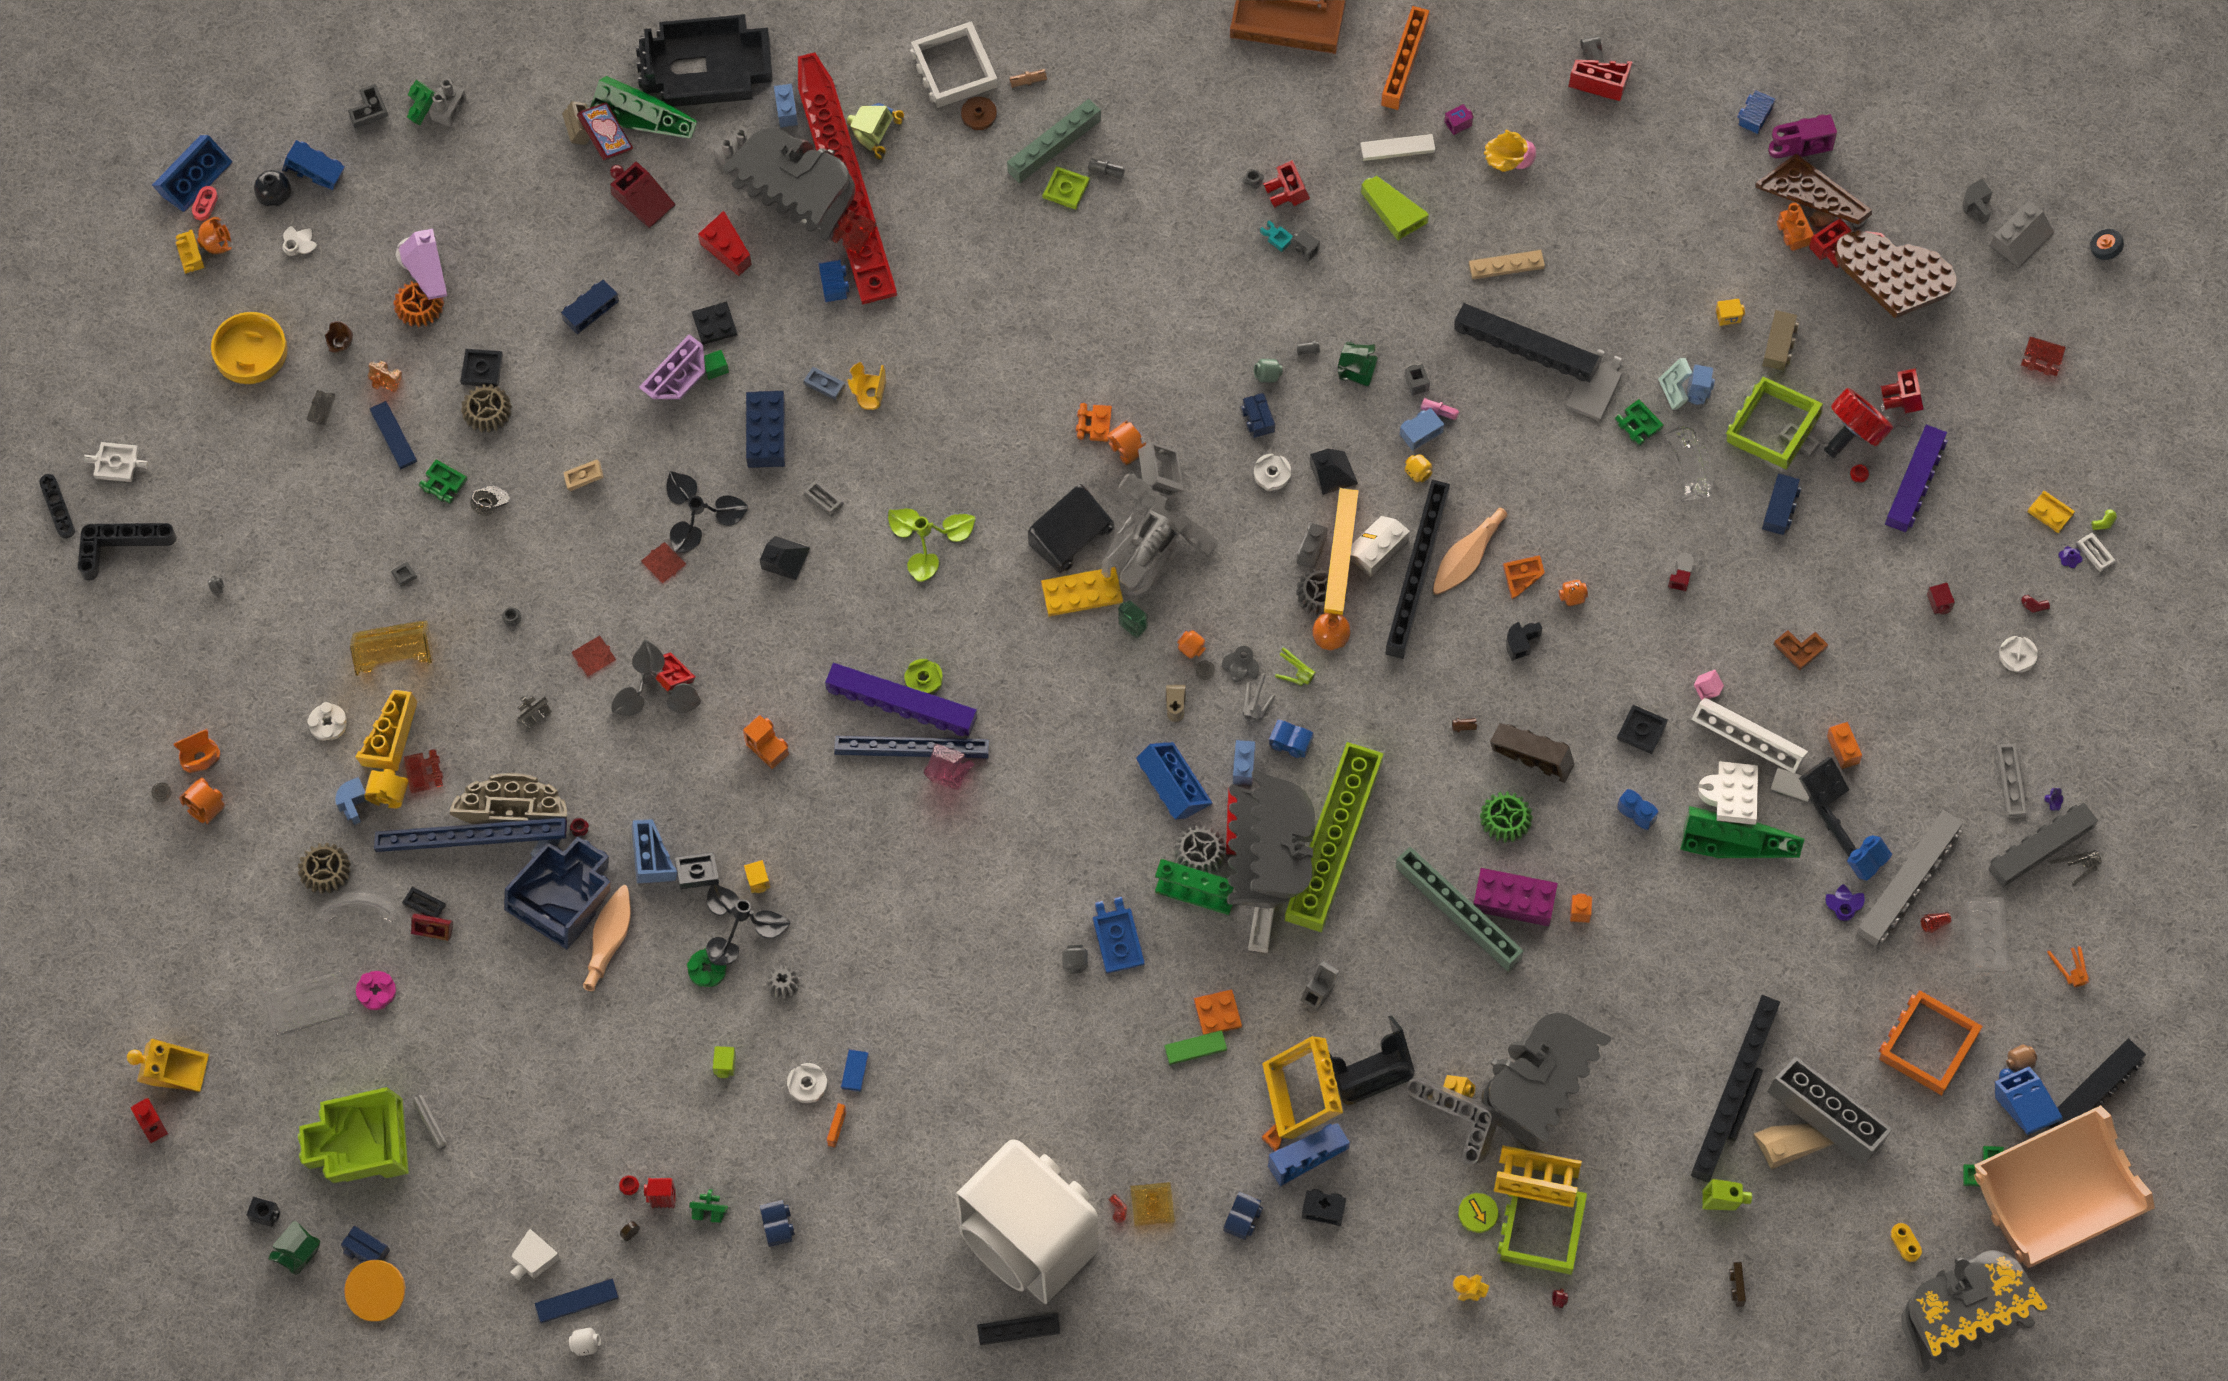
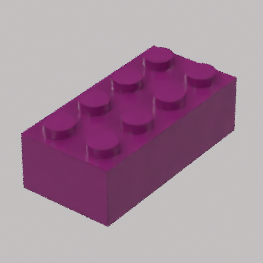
[1473,868,1558,927]

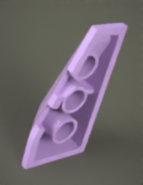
[399,229,447,300]

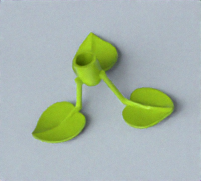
[888,508,976,582]

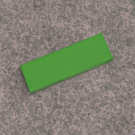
[1164,1030,1227,1065]

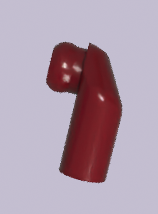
[2021,595,2050,613]

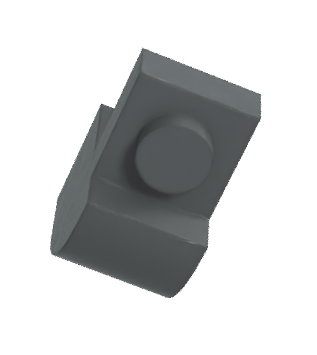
[1962,179,1993,224]
[1300,961,1339,1010]

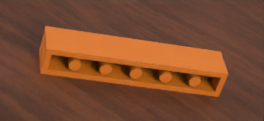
[1381,6,1430,110]

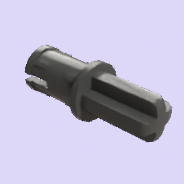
[1088,158,1125,177]

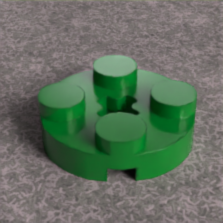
[687,948,727,987]

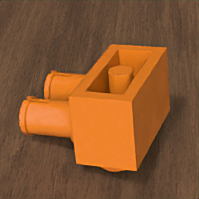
[1777,203,1814,251]

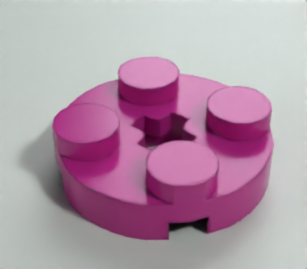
[356,971,396,1010]

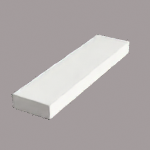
[1360,134,1435,161]

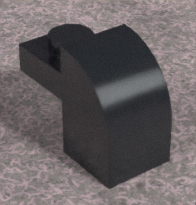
[1506,622,1543,661]

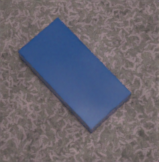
[841,1049,869,1092]

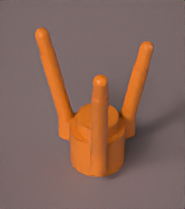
[2047,946,2089,988]

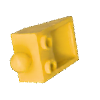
[127,1039,209,1092]

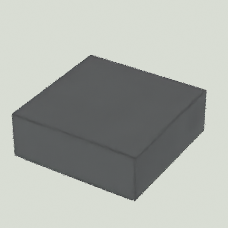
[391,562,417,587]

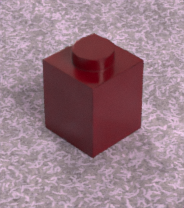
[1927,582,1955,615]

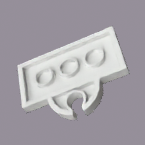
[1698,761,1758,825]

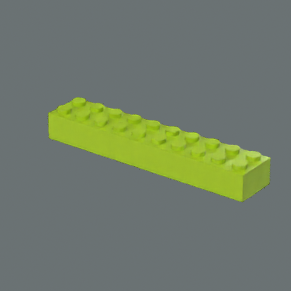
[1285,742,1384,933]

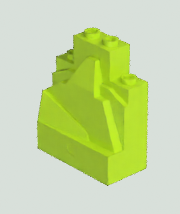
[298,1087,409,1183]

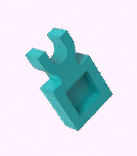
[1260,220,1293,252]

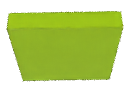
[1042,166,1090,210]

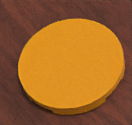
[344,1260,406,1321]

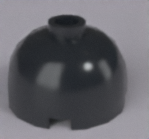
[254,170,291,206]

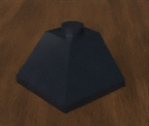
[1310,449,1358,495]
[760,536,810,580]

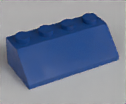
[152,135,233,212]
[1136,742,1213,820]

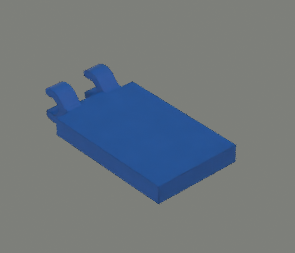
[1093,897,1145,974]

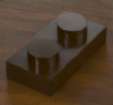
[1729,1262,1746,1307]

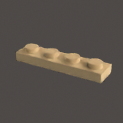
[1469,250,1545,280]

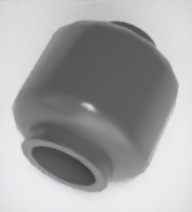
[1062,945,1088,974]

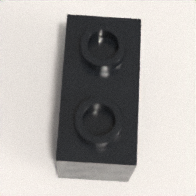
[1302,1189,1346,1226]

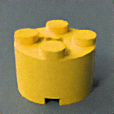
[365,769,409,809]

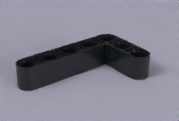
[78,523,177,581]

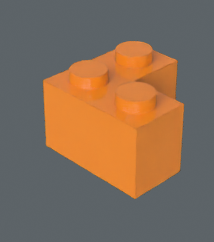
[743,715,789,769]

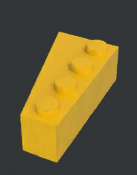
[355,690,418,771]

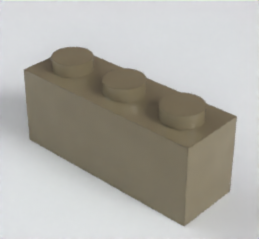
[1762,310,1799,371]

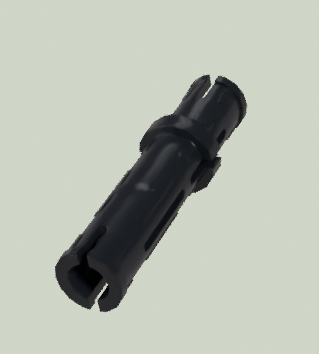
[1818,805,1857,857]

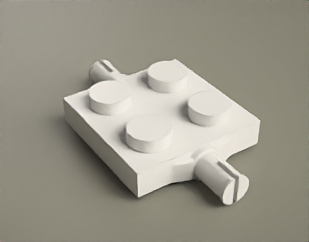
[84,442,148,482]

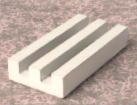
[2077,533,2116,572]

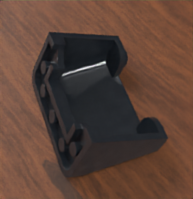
[1028,484,1114,573]

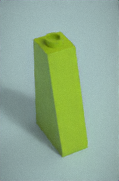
[1361,175,1429,240]

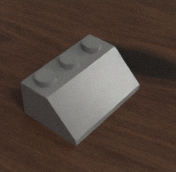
[1990,201,2054,268]

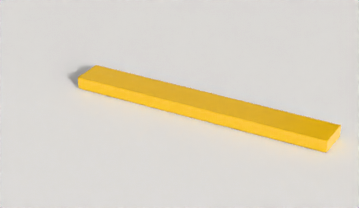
[1324,488,1358,615]

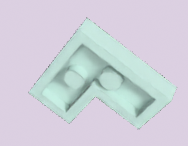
[1658,358,1693,410]

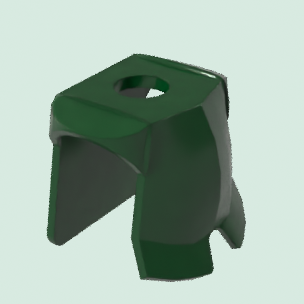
[1337,342,1378,387]
[268,1221,320,1275]

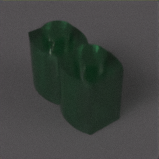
[1118,600,1148,639]

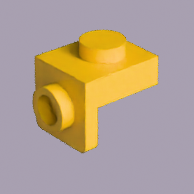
[1443,1075,1475,1099]

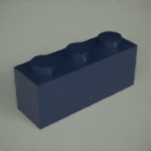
[561,279,619,335]
[1762,473,1802,535]

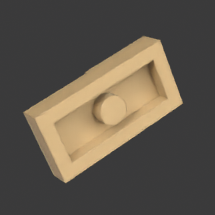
[563,459,604,491]

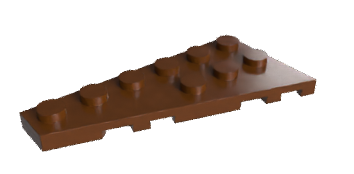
[1755,154,1872,225]

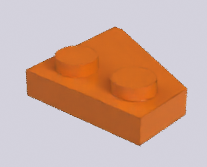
[1503,555,1545,599]

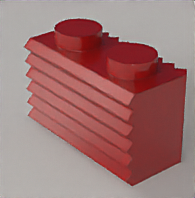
[644,1178,676,1208]

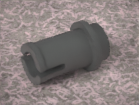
[1296,340,1320,355]

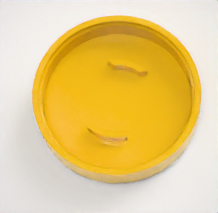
[211,312,288,384]

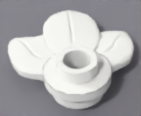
[282,226,317,256]

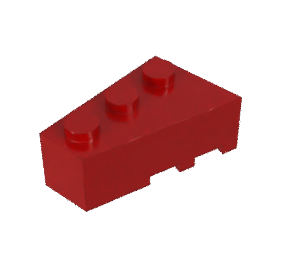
[1568,60,1633,101]
[698,210,752,276]

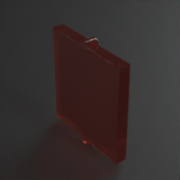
[641,542,686,584]
[571,635,616,677]

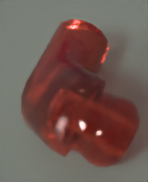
[1108,1193,1128,1223]

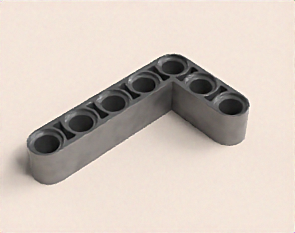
[1406,1078,1499,1164]

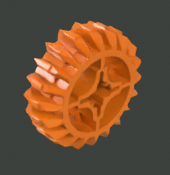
[393,280,444,327]

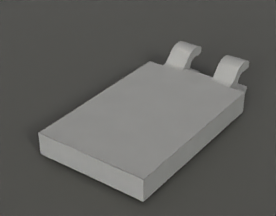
[1566,349,1622,421]

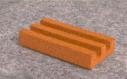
[827,1103,847,1147]

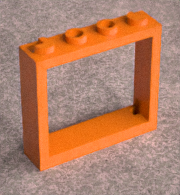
[1878,990,1983,1096]

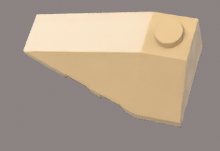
[1753,1124,1835,1170]

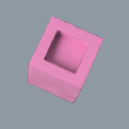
[1694,670,1724,700]

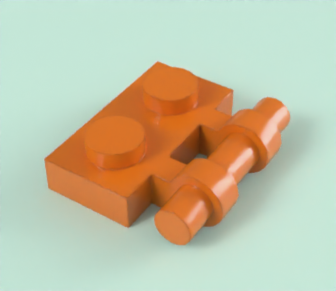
[1076,403,1112,442]

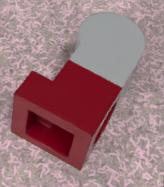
[1668,553,1694,591]

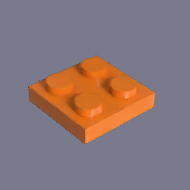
[1194,989,1242,1035]

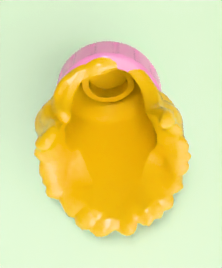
[1484,129,1536,172]

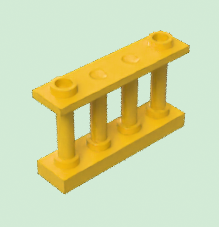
[1494,1145,1582,1208]

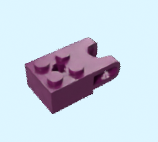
[1768,114,1837,158]

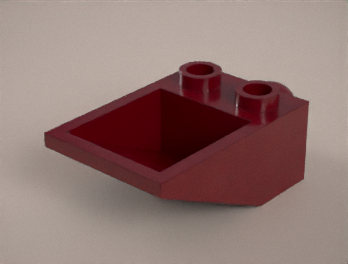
[610,161,676,228]

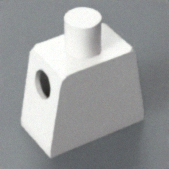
[510,1229,560,1281]

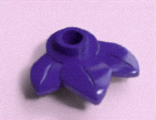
[1825,884,1865,921]

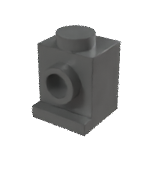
[1290,230,1320,262]
[1404,364,1430,396]

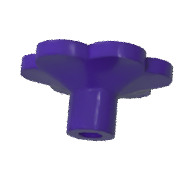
[2058,546,2082,568]
[2044,788,2064,811]

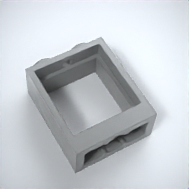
[1138,442,1184,498]

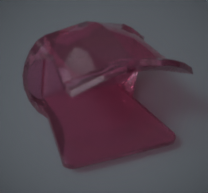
[923,744,975,791]

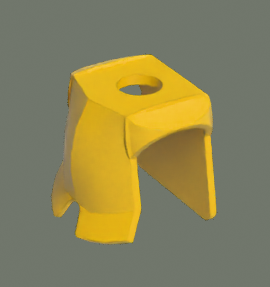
[847,362,886,410]

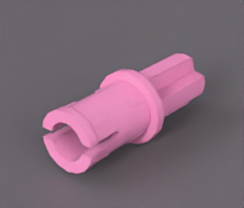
[1421,398,1459,420]

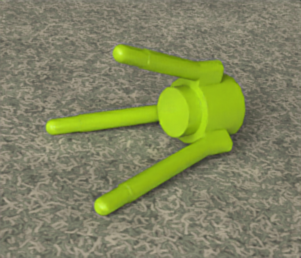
[1275,647,1316,686]

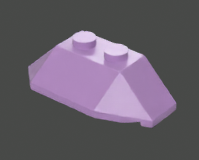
[639,334,705,399]

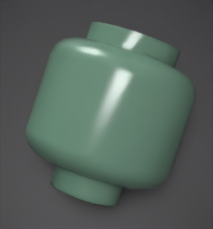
[1254,358,1283,383]

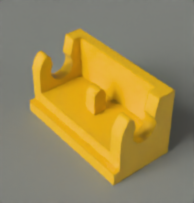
[176,230,204,274]

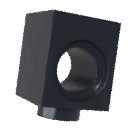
[246,1197,280,1227]

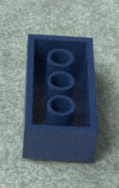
[746,391,785,468]

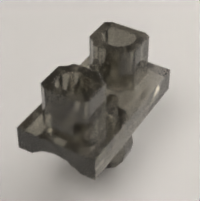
[307,390,336,425]
[516,696,551,730]

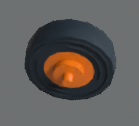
[2090,229,2124,260]

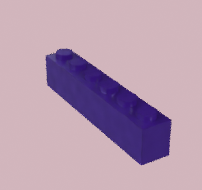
[1885,424,1948,532]

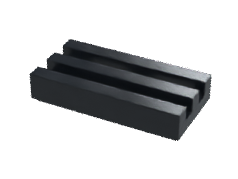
[402,886,446,918]

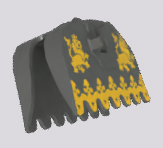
[1901,1250,2048,1373]

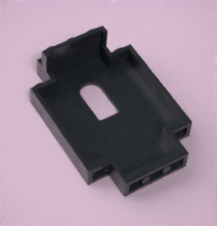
[636,14,773,107]

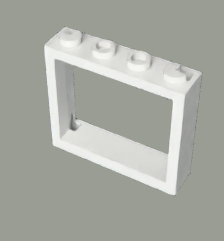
[909,21,998,108]

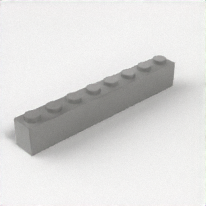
[1857,810,1963,947]

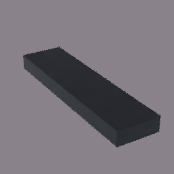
[977,1313,1060,1345]

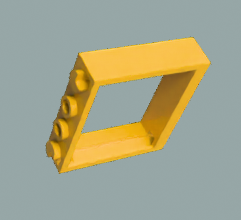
[1262,1036,1343,1139]

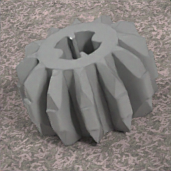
[766,964,800,999]

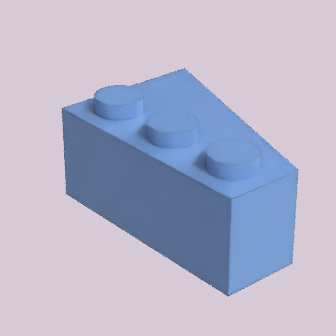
[632,819,677,883]

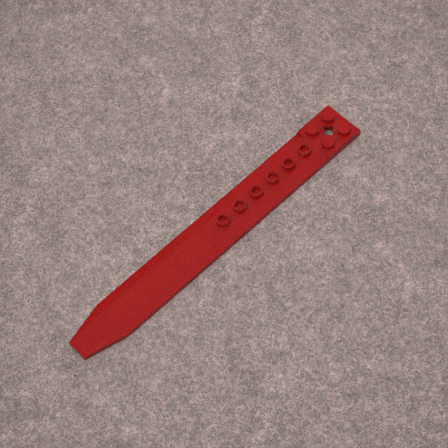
[798,52,897,305]

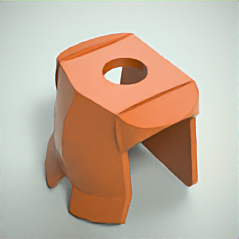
[173,729,220,773]

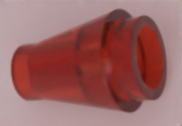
[1920,912,1951,933]

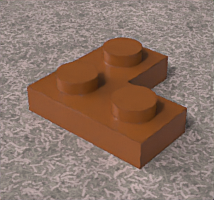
[1773,630,1828,670]

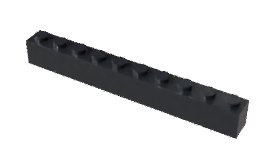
[1385,480,1450,659]
[1691,995,1780,1183]

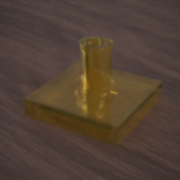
[1130,1182,1175,1226]

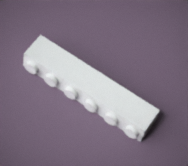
[1691,698,1808,774]

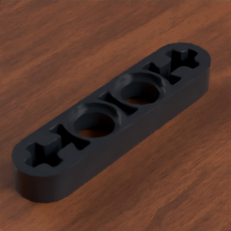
[39,474,75,539]

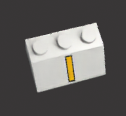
[1350,516,1410,577]

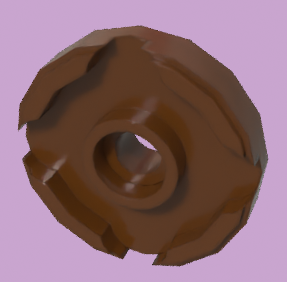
[961,96,997,130]

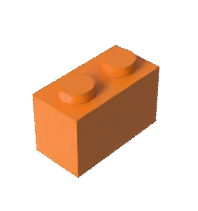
[1827,722,1862,770]

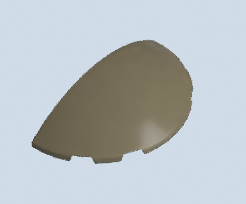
[450,773,567,824]

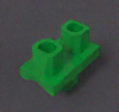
[689,1189,728,1223]

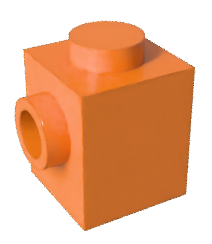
[1570,893,1592,923]

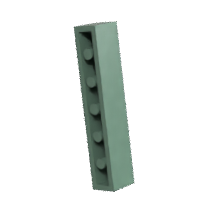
[1007,99,1101,184]

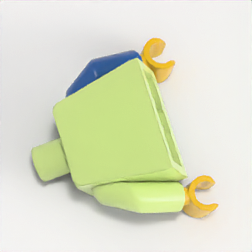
[847,103,904,159]

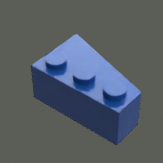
[282,140,345,190]

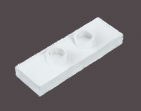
[1248,907,1275,953]

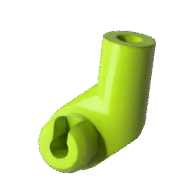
[2092,509,2117,530]

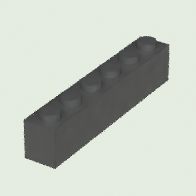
[1989,803,2098,888]

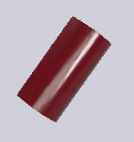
[411,913,453,941]

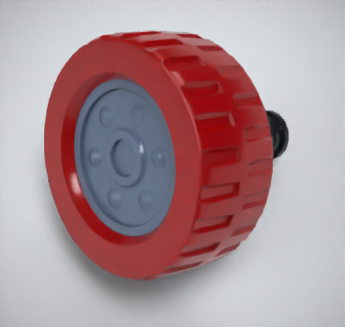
[1824,388,1893,458]

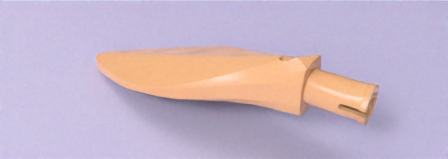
[1433,508,1508,595]
[583,885,631,991]

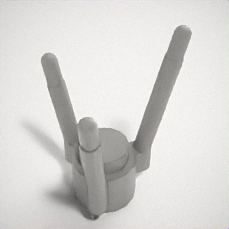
[1242,673,1275,722]

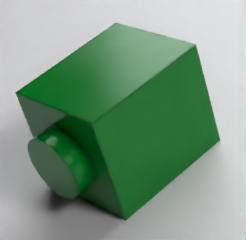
[704,350,729,380]

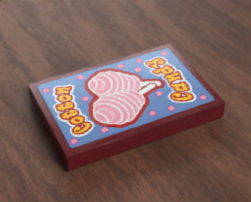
[577,102,633,161]

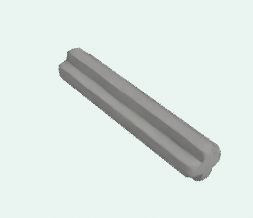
[413,1095,447,1149]

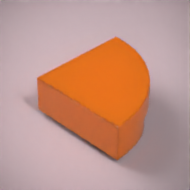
[1262,1123,1282,1151]

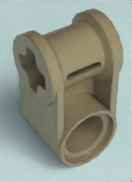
[1166,685,1186,722]

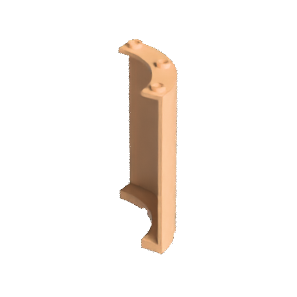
[1974,1106,2155,1268]

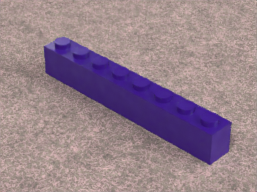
[825,662,977,736]

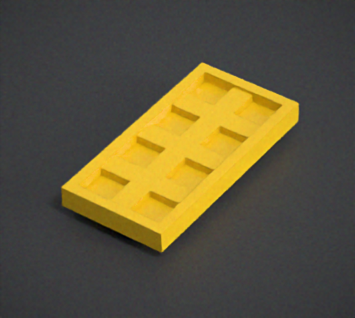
[1041,567,1123,617]

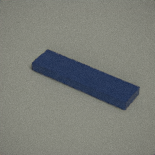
[369,401,417,470]
[535,1278,619,1323]

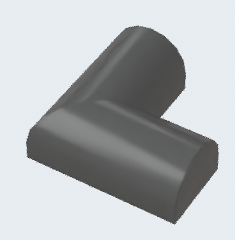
[348,84,388,128]

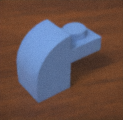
[335,777,367,825]

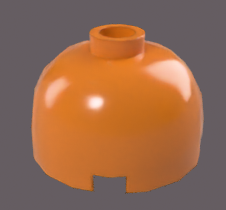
[197,216,232,254]
[1312,613,1350,651]

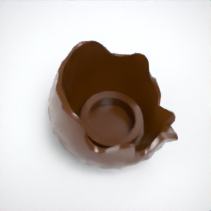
[325,321,353,353]

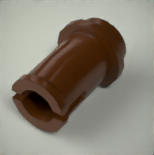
[1452,718,1477,733]

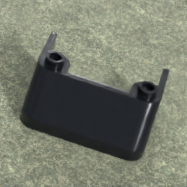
[1329,1015,1415,1105]

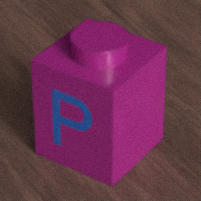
[1444,104,1474,135]

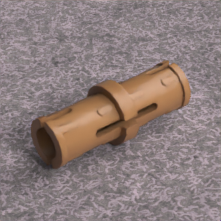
[1009,69,1047,88]

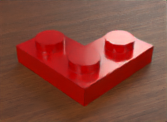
[655,652,696,691]

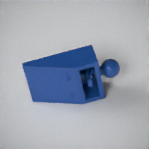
[1995,1067,2063,1135]

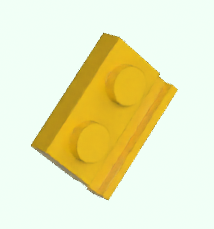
[2027,491,2075,533]

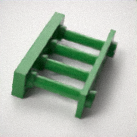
[1155,859,1234,915]

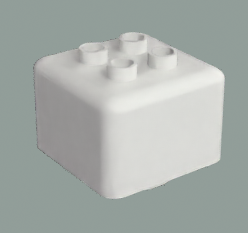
[955,1140,1099,1304]

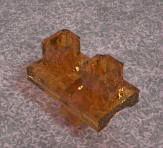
[368,360,402,393]

